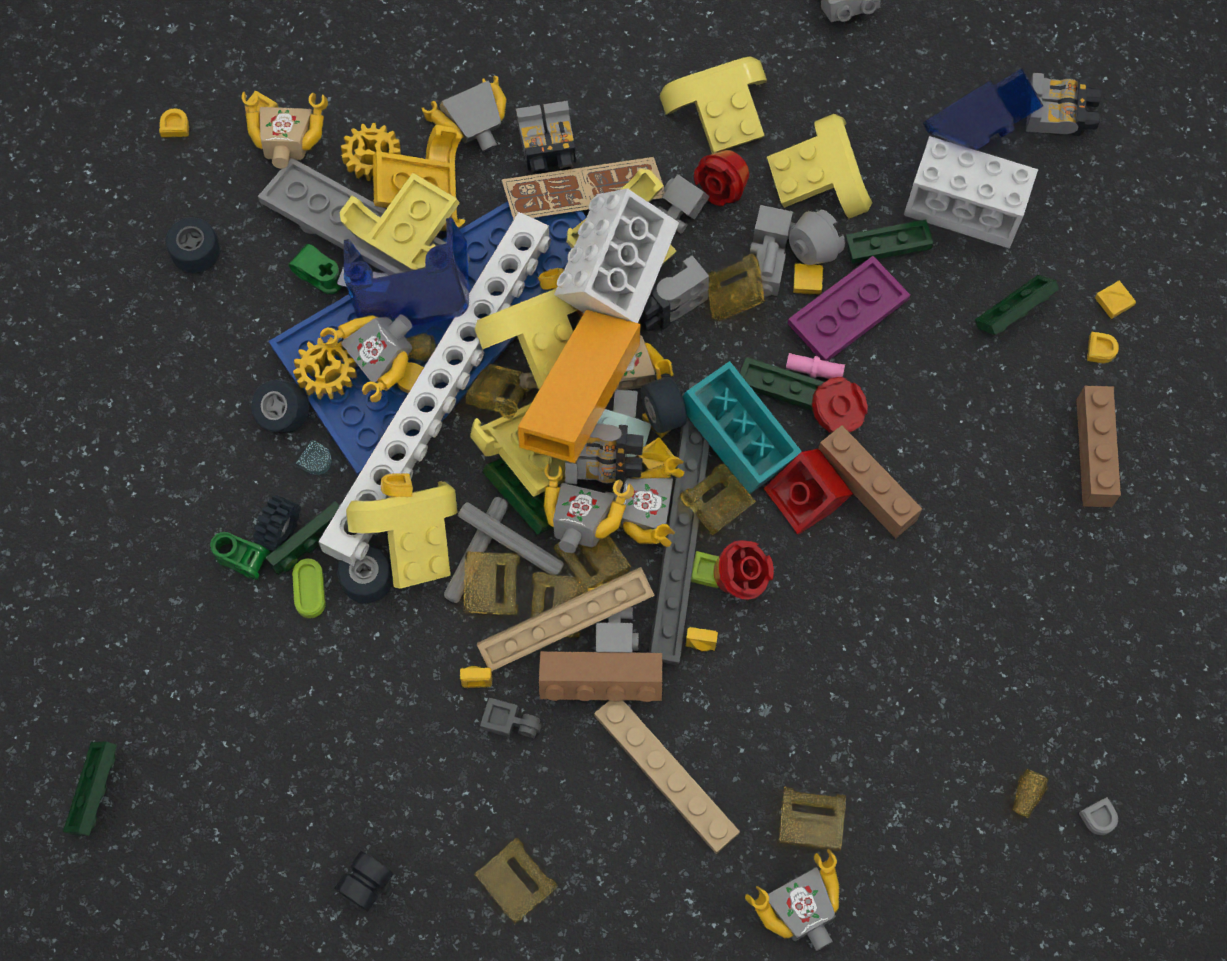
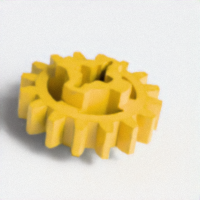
[341,123,401,181]
[293,337,357,400]

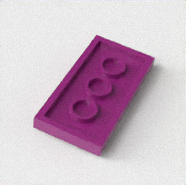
[787,256,910,361]

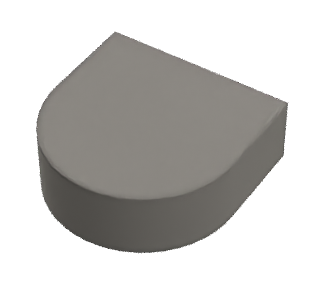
[1079,797,1118,835]

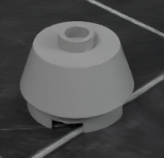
[789,210,845,265]

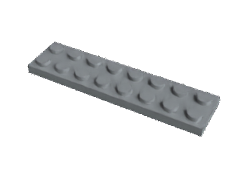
[258,158,470,301]

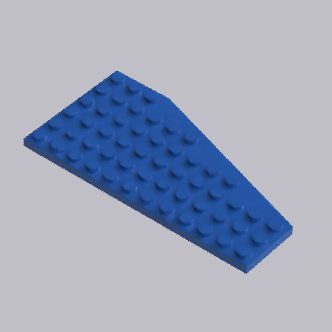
[269,201,587,476]

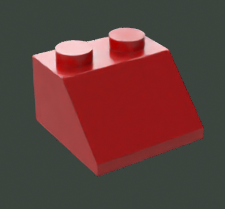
[764,448,853,534]

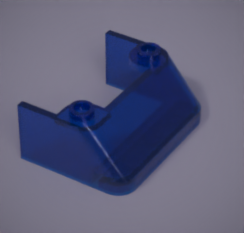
[922,68,1044,150]
[344,218,469,326]

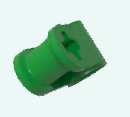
[288,244,342,294]
[210,532,271,580]

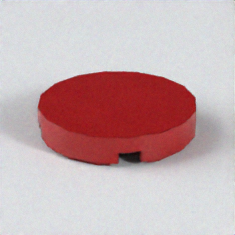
[812,377,868,433]

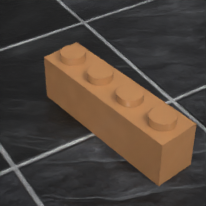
[1077,386,1121,507]
[819,425,922,538]
[539,651,662,702]

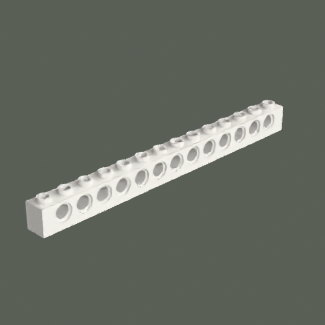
[319,212,551,566]

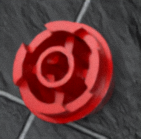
[694,150,749,206]
[714,540,774,600]

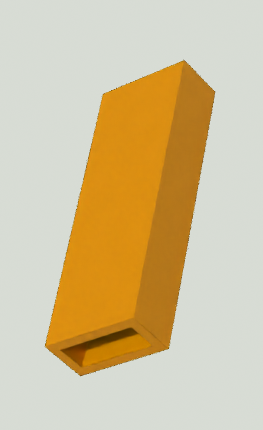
[518,310,640,463]

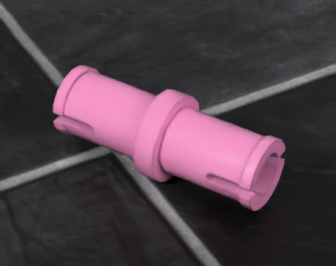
[786,353,845,379]

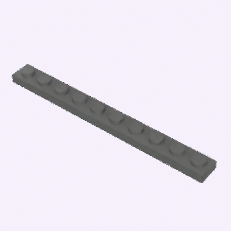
[649,382,709,666]

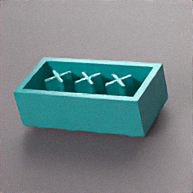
[682,361,802,494]

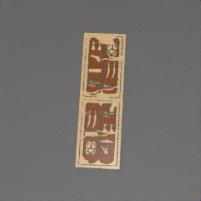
[502,157,665,220]

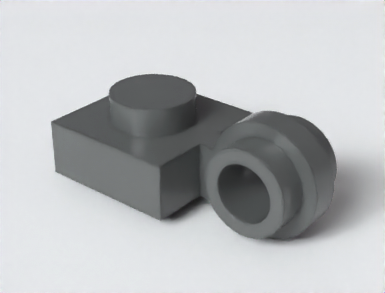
[480,698,542,738]

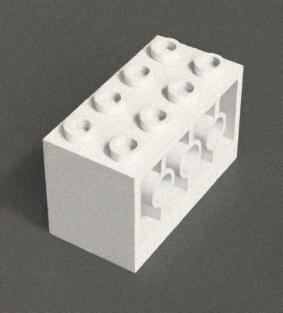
[904,136,1038,249]
[554,188,679,323]

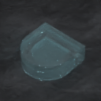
[296,440,332,475]

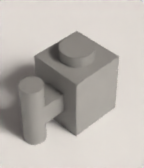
[658,174,710,234]
[750,205,796,255]
[750,242,786,296]
[596,607,638,653]

